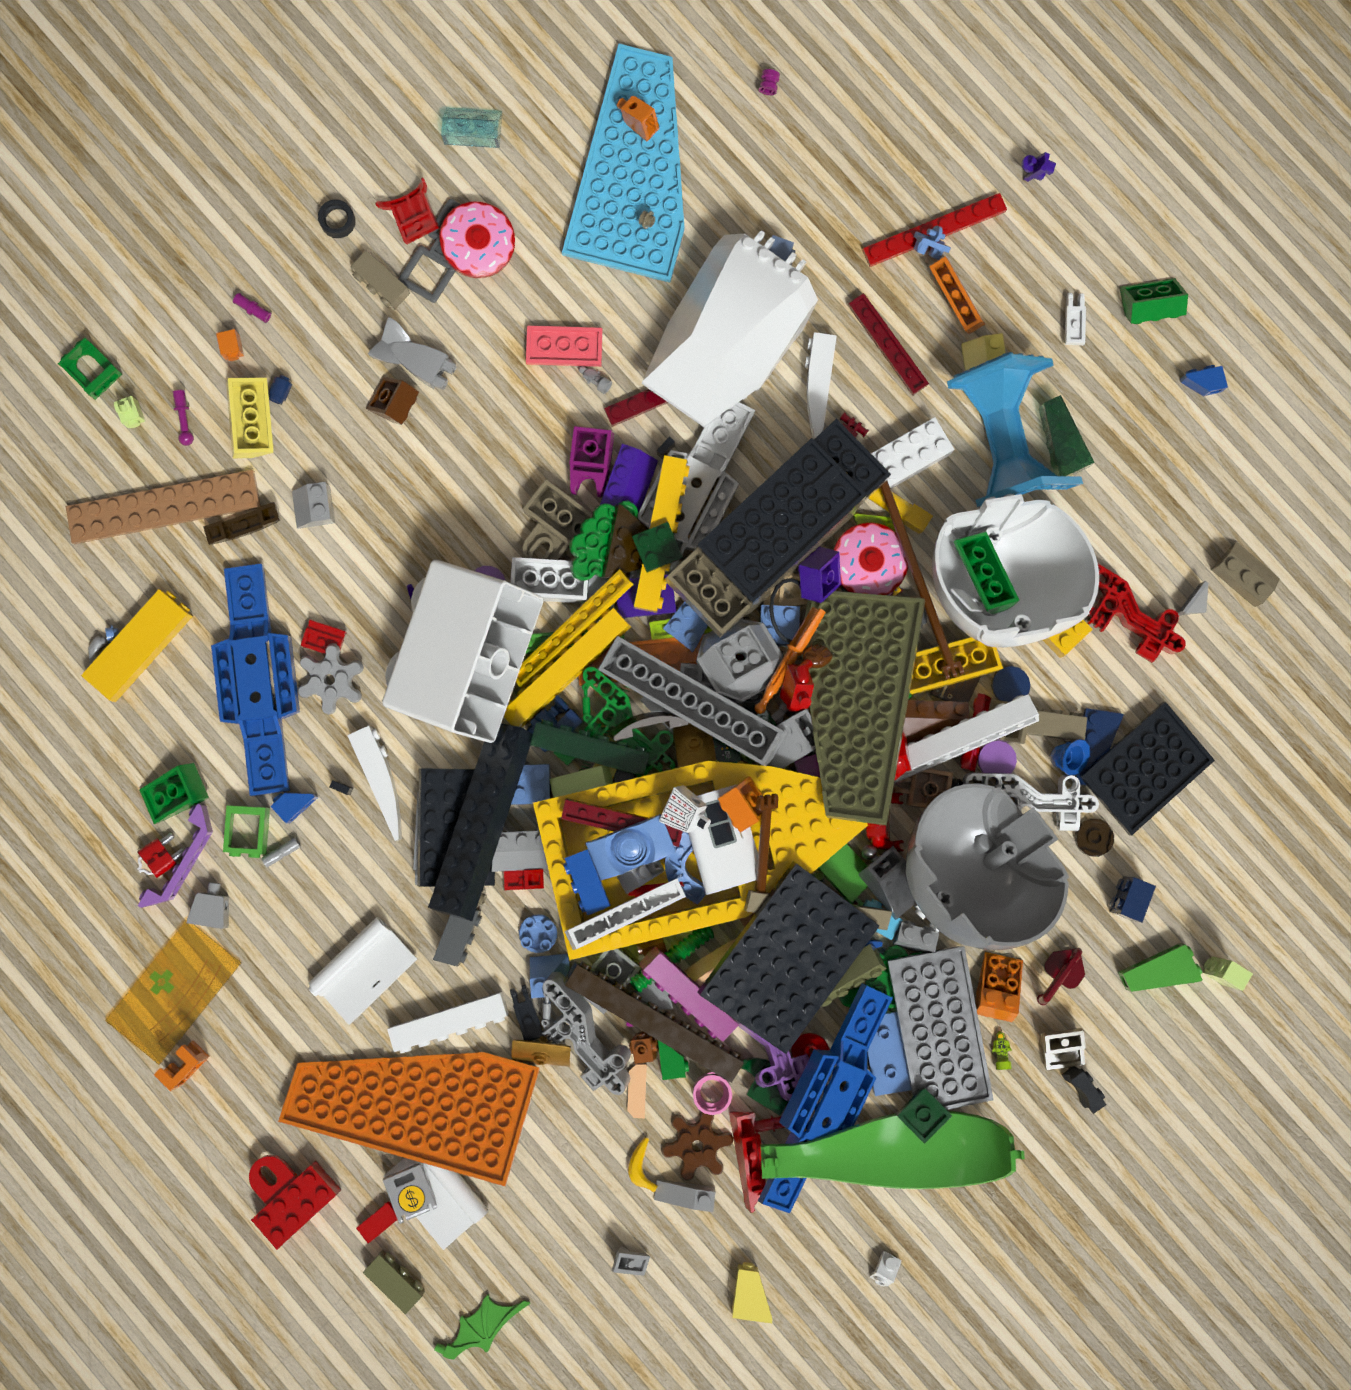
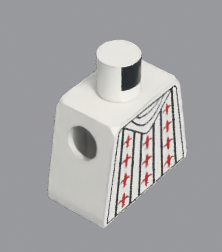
[659,785,711,833]

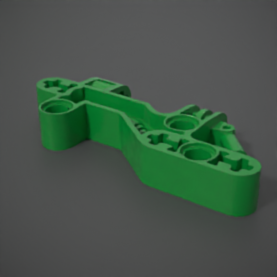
[582,667,675,778]

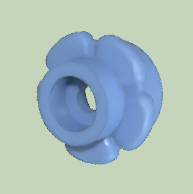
[105,625,119,643]

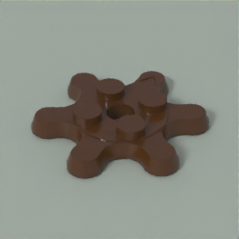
[661,1112,733,1181]

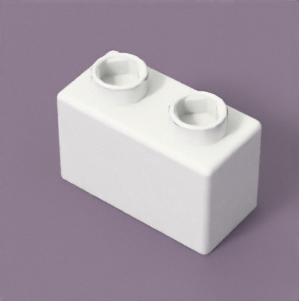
[382,560,543,743]

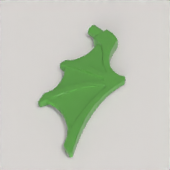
[434,1294,530,1360]

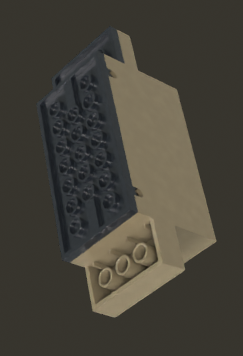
[666,418,891,638]

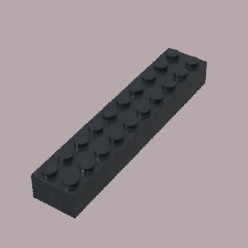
[428,723,534,921]

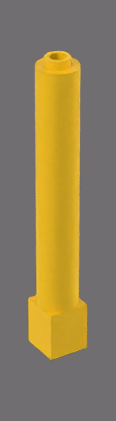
[868,488,933,534]

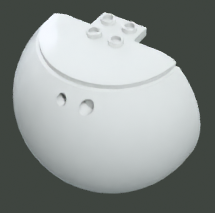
[932,494,1099,648]

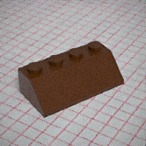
[903,700,970,744]

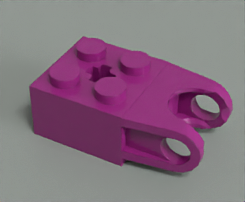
[569,426,614,498]

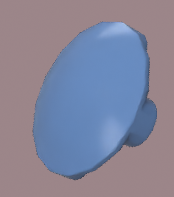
[519,914,557,953]

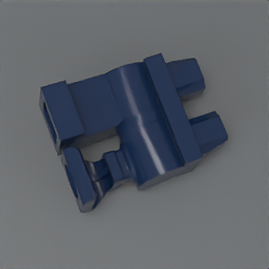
[527,695,584,752]

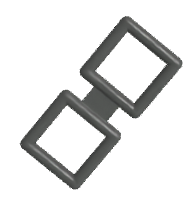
[398,199,461,303]

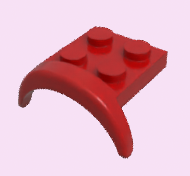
[375,178,439,245]

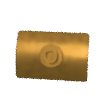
[673,723,717,768]
[512,1036,571,1067]

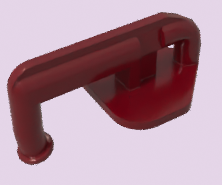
[1037,948,1085,1005]

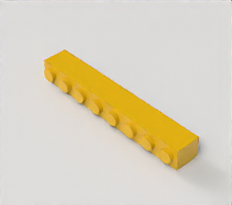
[634,455,690,613]
[504,608,632,728]

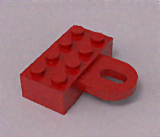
[249,1155,341,1250]

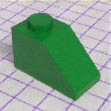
[658,1040,689,1080]

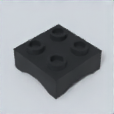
[1061,1066,1107,1114]

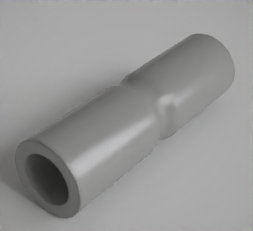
[261,837,301,867]

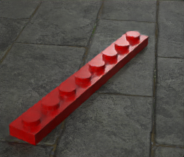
[862,193,1007,267]

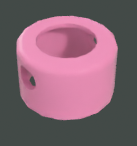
[693,1072,732,1115]

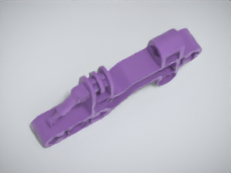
[736,1020,809,1101]

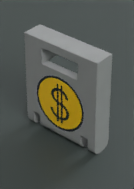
[383,1163,437,1224]

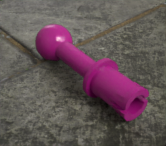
[172,390,194,446]

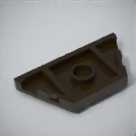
[602,505,649,578]

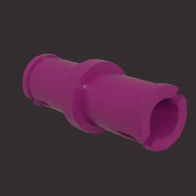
[233,293,272,323]

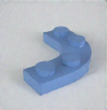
[665,831,706,905]

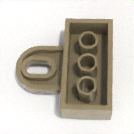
[523,480,593,560]

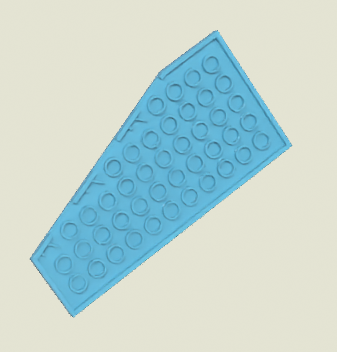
[562,44,685,283]

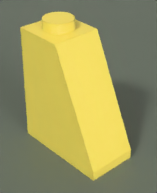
[732,1262,772,1324]

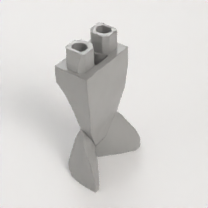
[368,317,457,390]

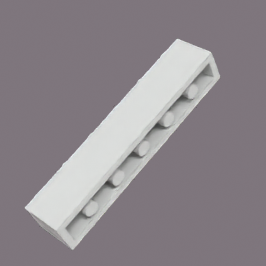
[387,992,509,1054]

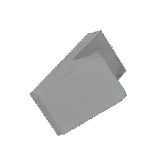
[611,1246,650,1276]

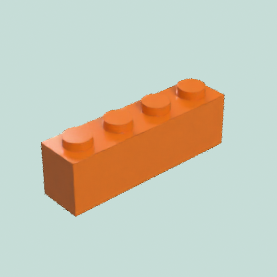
[929,256,985,334]

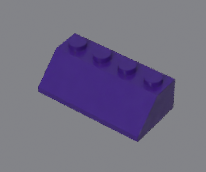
[600,444,658,513]

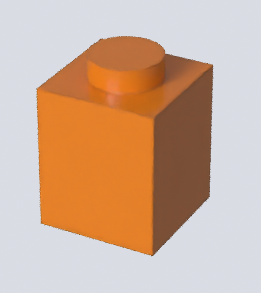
[216,329,244,361]

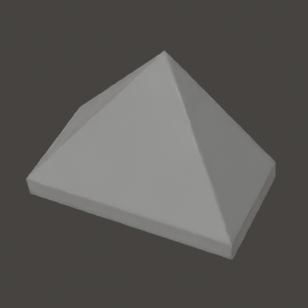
[1178,581,1209,616]

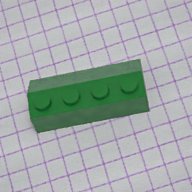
[954,532,1020,615]

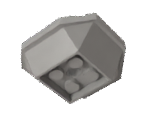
[696,619,783,704]

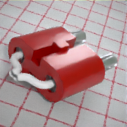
[137,833,184,878]

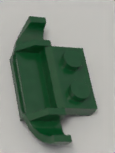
[741,1058,799,1116]

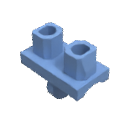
[914,226,951,260]

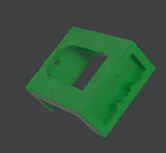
[57,338,122,400]

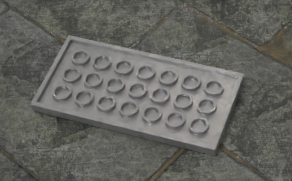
[887,945,994,1110]

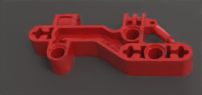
[1087,564,1186,663]

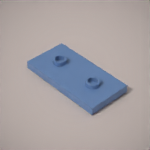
[867,1011,911,1096]

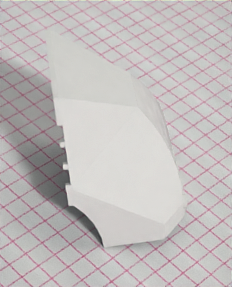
[642,230,818,427]

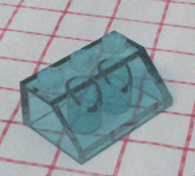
[441,107,502,148]

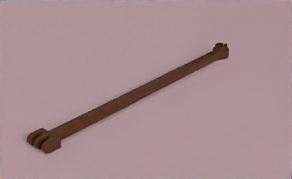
[880,480,964,680]
[754,793,779,914]

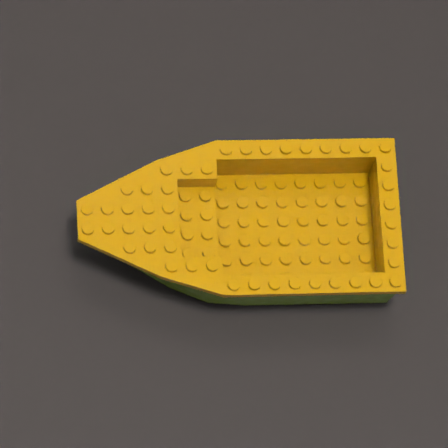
[533,761,868,960]

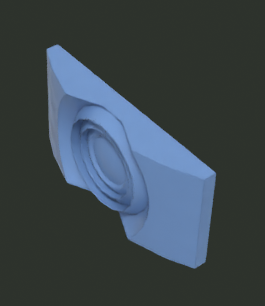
[586,814,676,880]

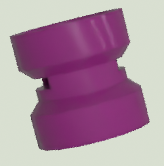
[759,69,780,96]

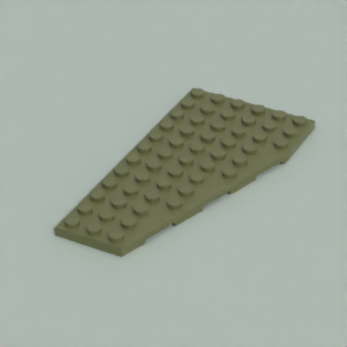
[802,591,925,825]

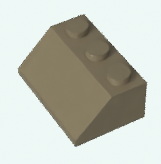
[1211,541,1280,607]

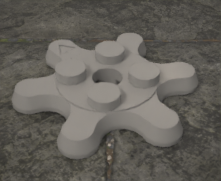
[298,643,364,715]

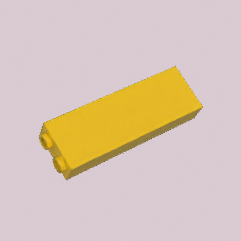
[81,589,193,702]

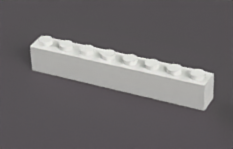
[894,694,1039,783]

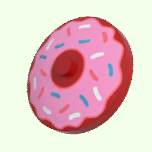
[440,201,515,278]
[833,523,908,595]

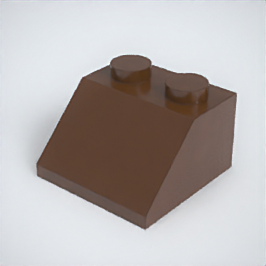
[366,376,419,425]

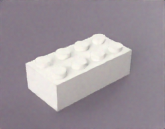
[871,417,955,489]

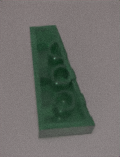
[1039,395,1095,476]

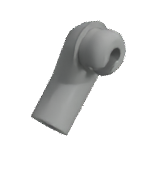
[88,636,107,663]

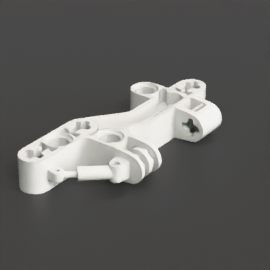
[962,773,1099,831]

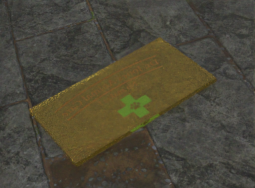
[105,920,242,1065]

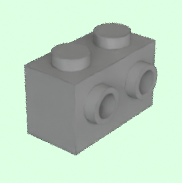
[893,921,939,953]

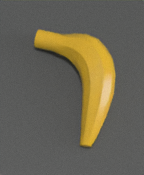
[628,1137,658,1192]

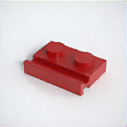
[300,620,347,654]

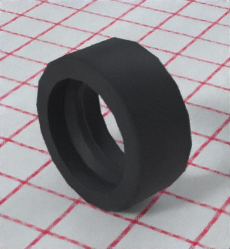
[318,199,355,238]

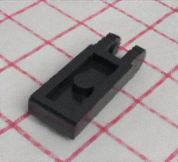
[510,984,543,1041]

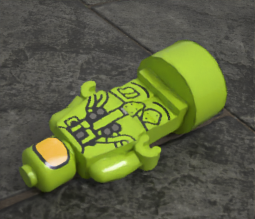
[992,1031,1012,1070]

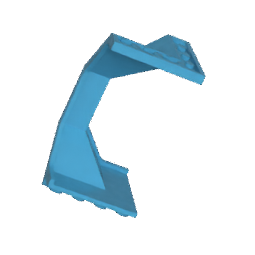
[947,352,1083,507]

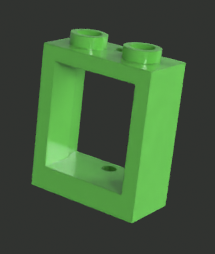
[223,805,270,858]

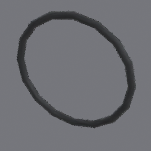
[769,578,800,643]

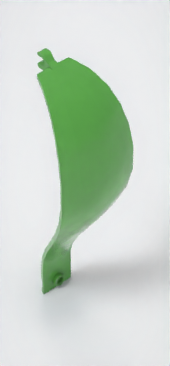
[761,1111,1025,1189]

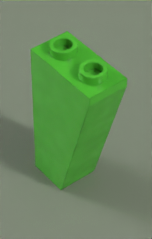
[1117,943,1203,992]

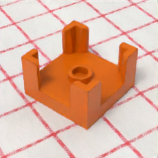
[154,1040,210,1091]

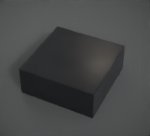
[657,436,675,459]
[329,780,354,795]

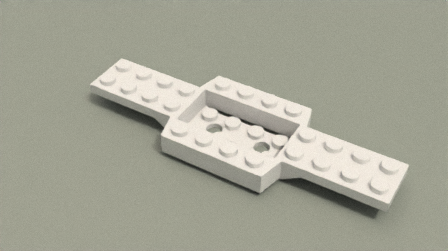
[628,402,755,579]

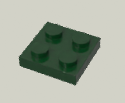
[632,522,683,573]
[896,1086,952,1144]

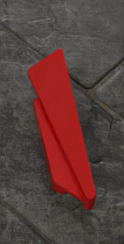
[729,1111,766,1213]

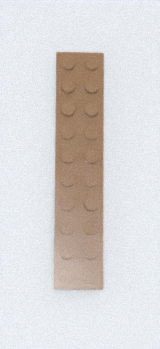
[65,470,261,545]

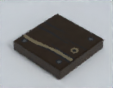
[930,676,981,703]

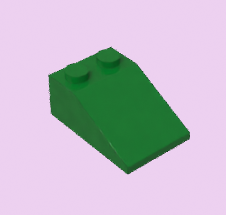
[139,763,209,824]

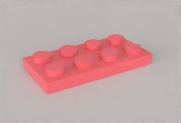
[526,326,603,367]

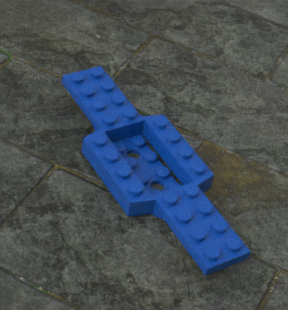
[211,564,300,796]
[758,983,893,1213]

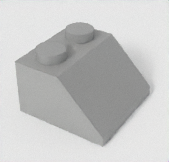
[292,482,335,529]

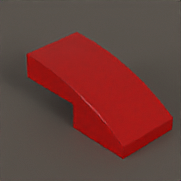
[503,869,544,891]
[356,1201,398,1243]

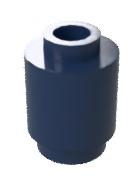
[268,375,292,405]

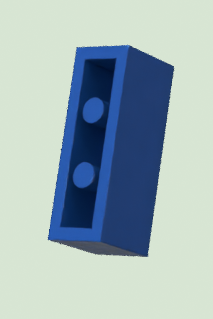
[563,849,611,915]

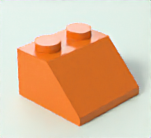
[718,776,764,833]

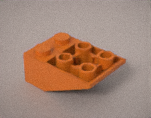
[975,952,1023,1022]

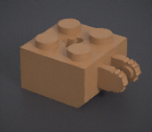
[893,769,953,809]

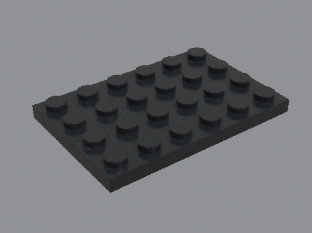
[1079,702,1215,836]
[417,768,495,887]

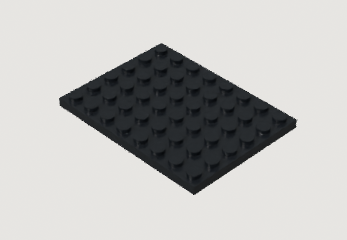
[697,861,879,1054]

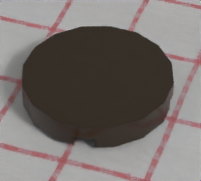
[1075,819,1114,857]

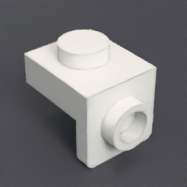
[870,1251,902,1286]

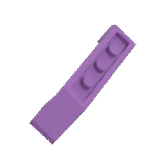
[138,804,213,908]

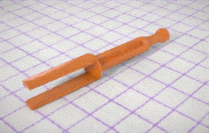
[754,607,826,714]

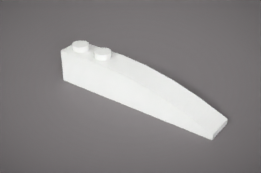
[805,332,837,439]
[347,726,402,841]
[564,879,686,950]

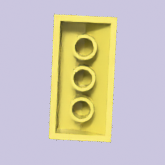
[226,378,273,459]

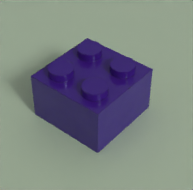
[798,546,841,603]

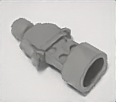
[579,366,612,394]

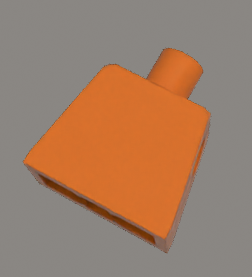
[617,96,659,142]

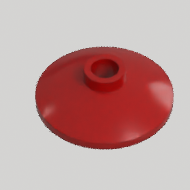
[792,1033,830,1059]

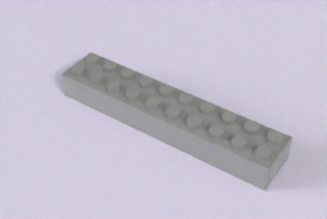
[598,636,787,767]

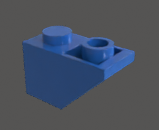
[1180,365,1228,396]

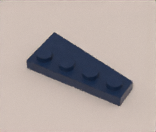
[1075,708,1124,786]

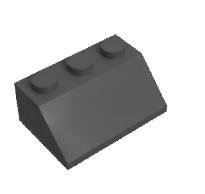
[433,909,482,967]

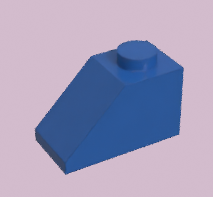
[270,793,319,824]

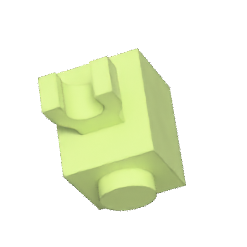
[114,396,145,428]

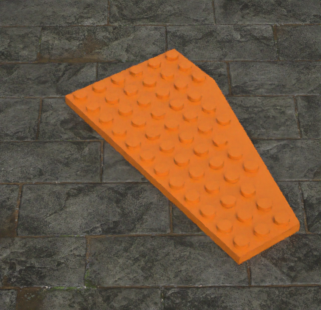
[278,1052,540,1187]

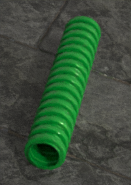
[630,926,714,993]

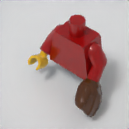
[780,644,833,712]

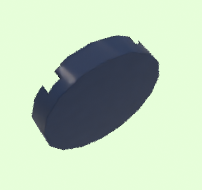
[991,666,1031,702]

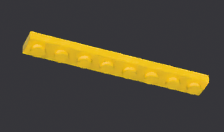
[516,569,633,689]

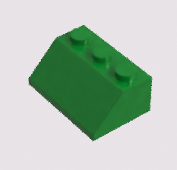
[1120,278,1189,324]

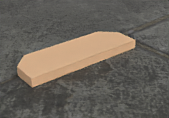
[627,1064,647,1118]

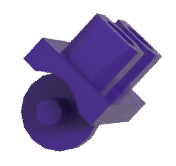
[1021,152,1056,182]

